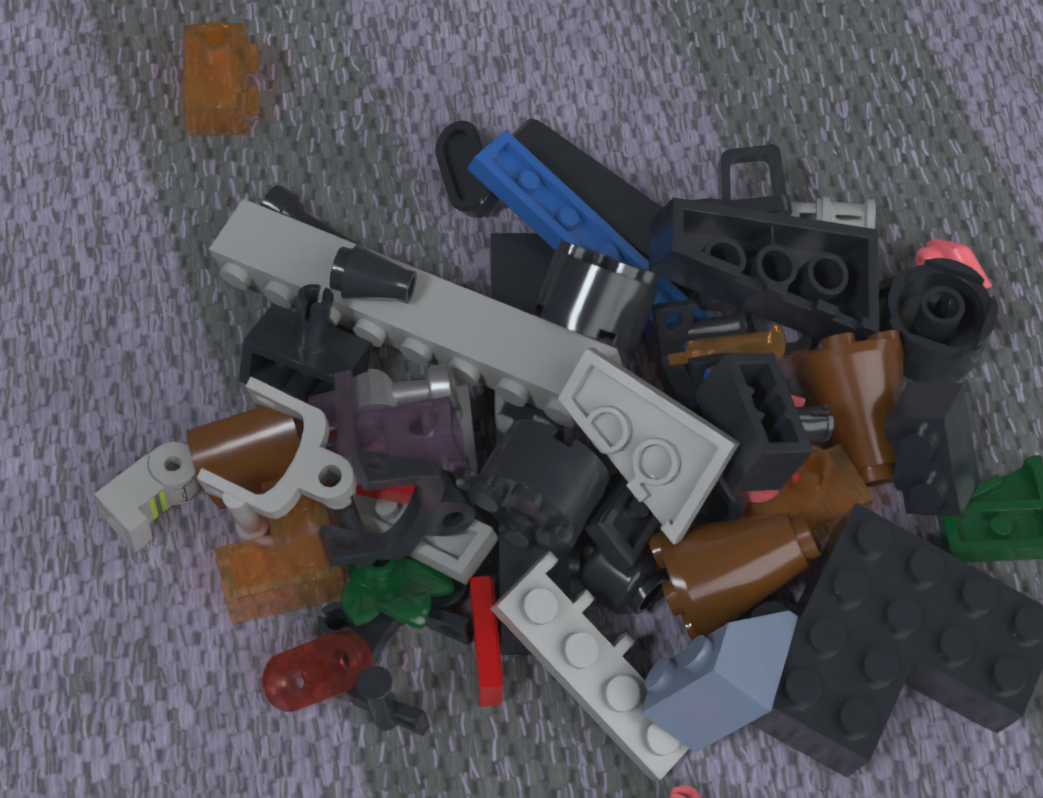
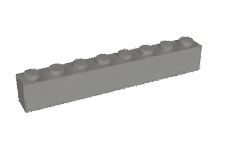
[209,199,622,427]

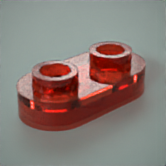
[262,631,373,712]

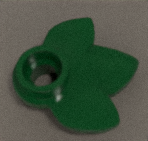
[340,558,454,629]

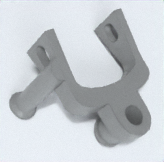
[196,377,357,541]

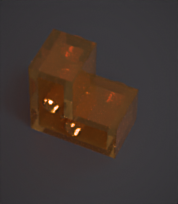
[215,479,344,625]

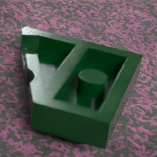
[937,455,1043,563]

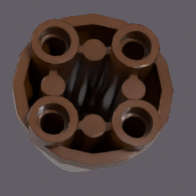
[791,330,903,489]
[648,512,822,641]

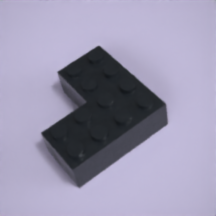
[749,503,1043,778]

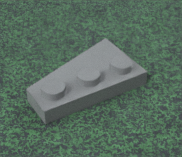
[558,348,740,545]

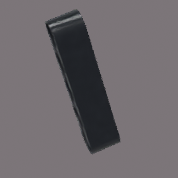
[511,118,698,299]

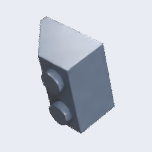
[640,611,798,752]

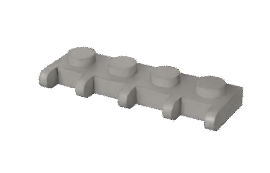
[490,550,689,781]

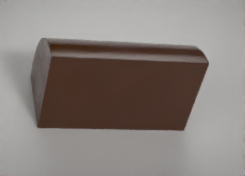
[187,406,304,509]

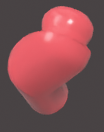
[915,238,992,289]

